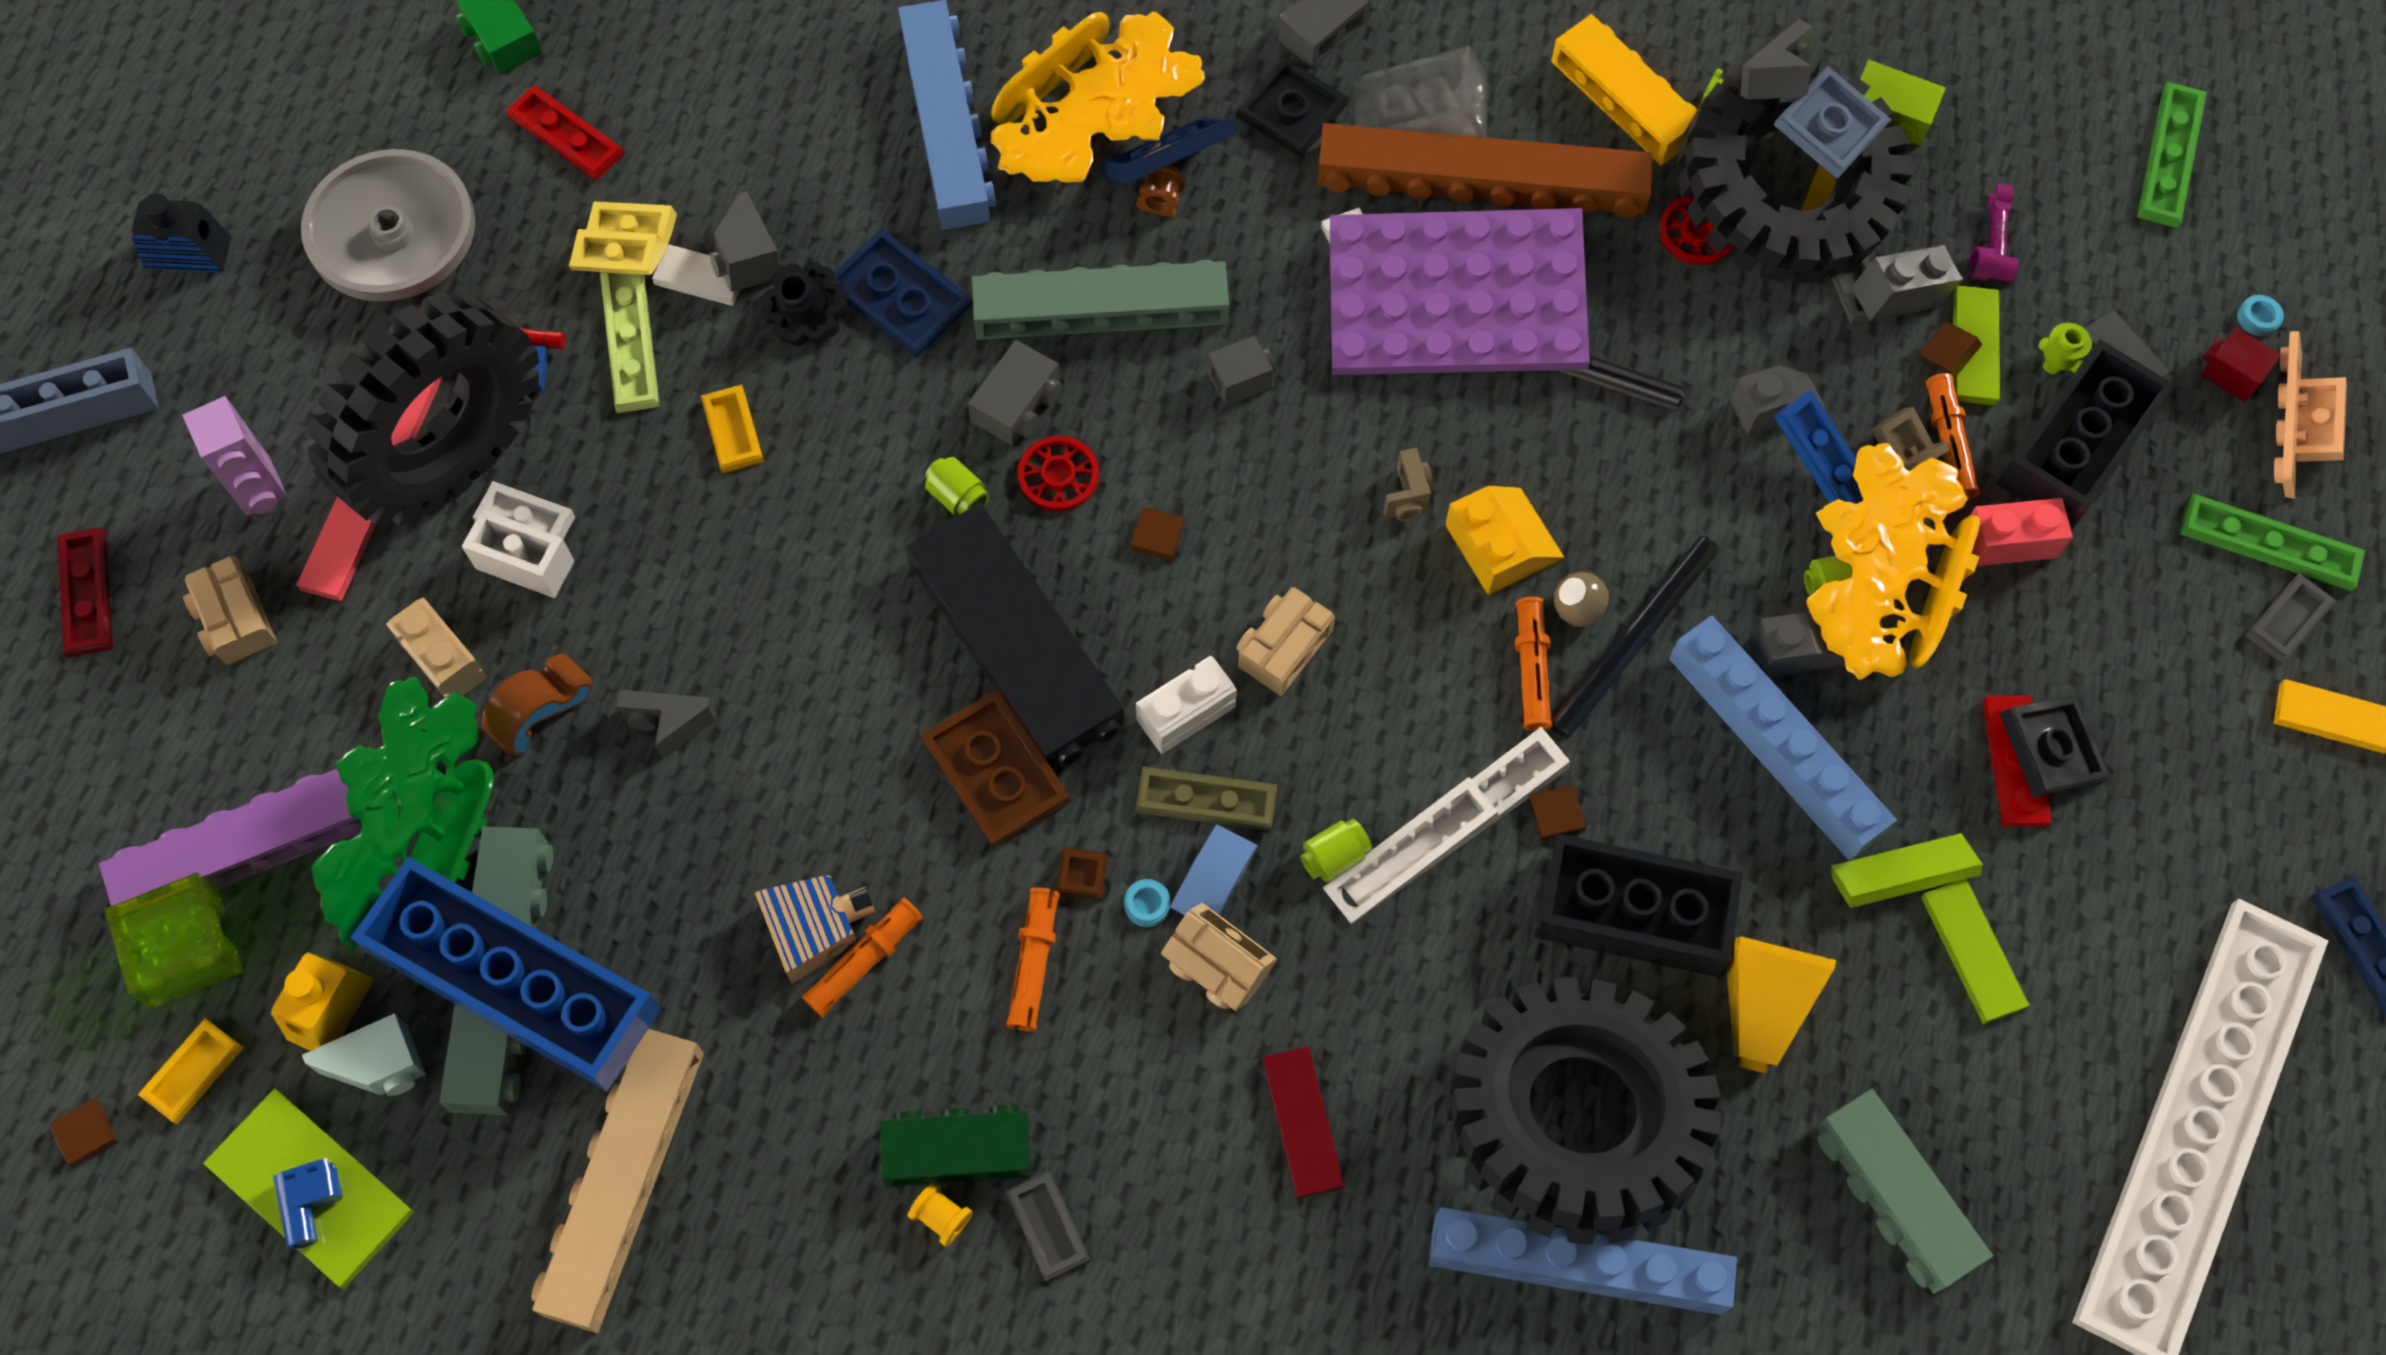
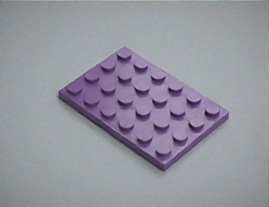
[1330,208,1590,375]

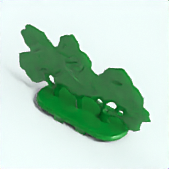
[311,677,494,952]

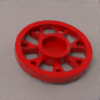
[1659,197,1734,266]
[1018,436,1099,512]

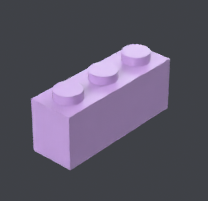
[182,396,288,516]

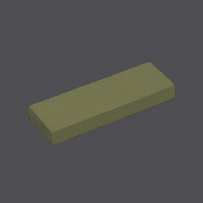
[1135,766,1277,831]

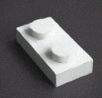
[472,481,575,539]

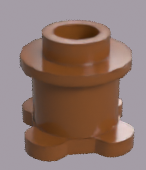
[1136,164,1186,218]

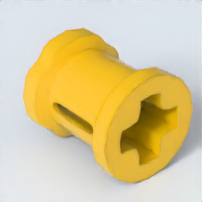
[907,1181,973,1247]

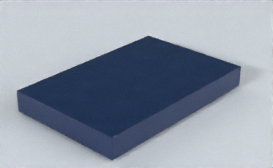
[1098,116,1237,184]
[834,228,973,359]

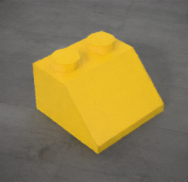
[1445,486,1565,595]

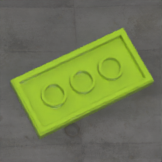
[203,1088,414,1289]

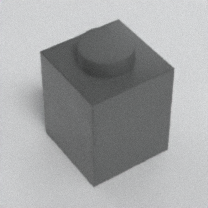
[1208,335,1276,407]

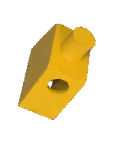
[271,952,375,1051]

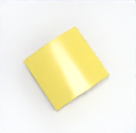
[569,201,677,275]

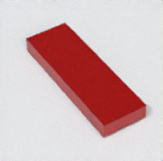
[506,85,625,181]

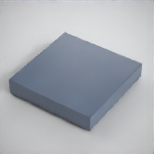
[1773,66,1892,179]

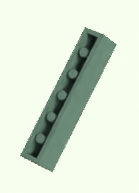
[972,260,1229,340]
[439,826,553,1115]

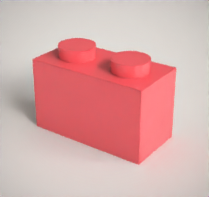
[1970,498,2073,566]

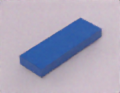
[1773,390,1863,504]

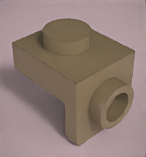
[1871,406,1950,471]
[1383,448,1433,521]

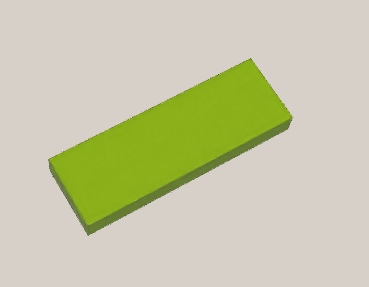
[1953,286,2000,406]
[1831,833,1983,908]
[1921,879,2030,1024]

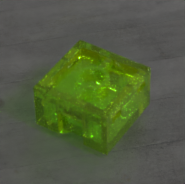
[104,872,243,1009]

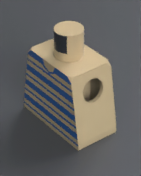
[755,875,876,983]

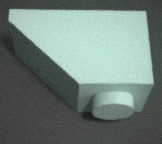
[302,1013,426,1096]

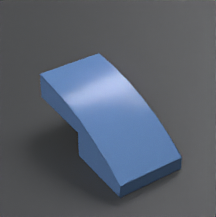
[1170,824,1258,915]

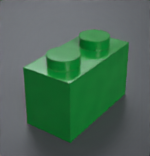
[455,0,543,75]

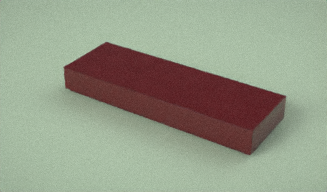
[57,527,113,658]
[1262,1046,1344,1199]

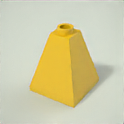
[1726,936,1836,1074]

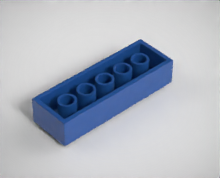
[351,857,661,1092]

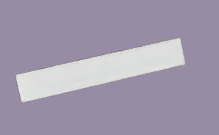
[1323,727,1570,925]

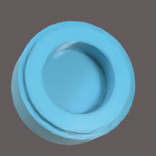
[2237,295,2284,337]
[1124,879,1171,927]

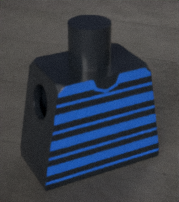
[131,193,231,272]

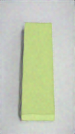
[600,272,660,413]

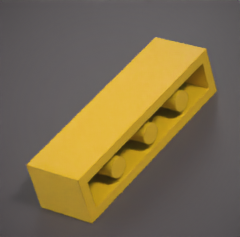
[1551,14,1697,166]

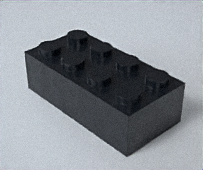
[1996,339,2175,531]
[1534,833,1743,977]

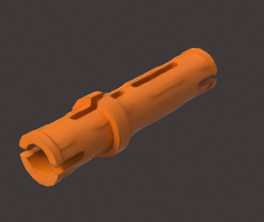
[1925,373,1980,498]
[1515,597,1552,731]
[1006,887,1060,1032]
[801,897,924,1018]

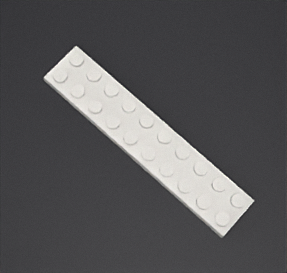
[2072,899,2328,1355]

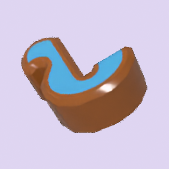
[481,654,593,756]

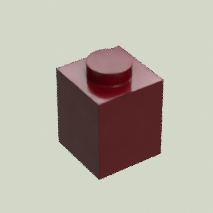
[2201,327,2281,403]

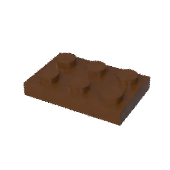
[920,689,1071,849]

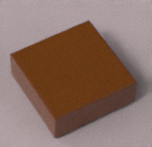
[1918,320,1982,378]
[1130,507,1185,561]
[1528,785,1587,841]
[1056,847,1109,901]
[49,1099,119,1168]

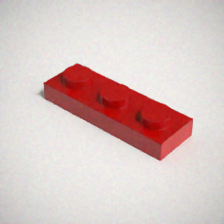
[1982,695,2052,828]

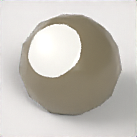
[1554,571,1609,628]

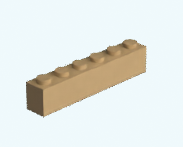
[531,1029,704,1334]

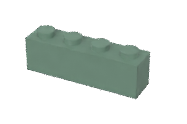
[1816,1088,1993,1294]

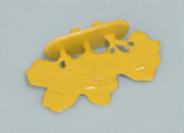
[991,12,1204,183]
[1806,443,1980,680]

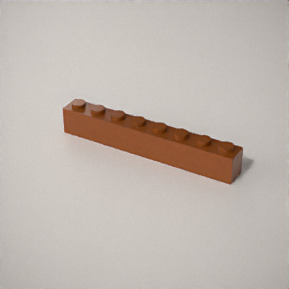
[1317,123,1653,218]

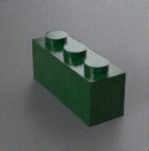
[880,1105,1031,1187]

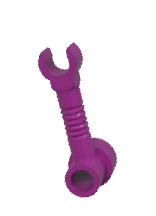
[1968,183,2018,283]

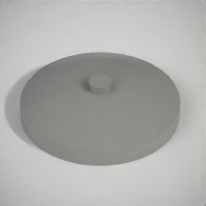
[301,149,475,302]

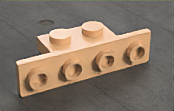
[2274,331,2347,499]

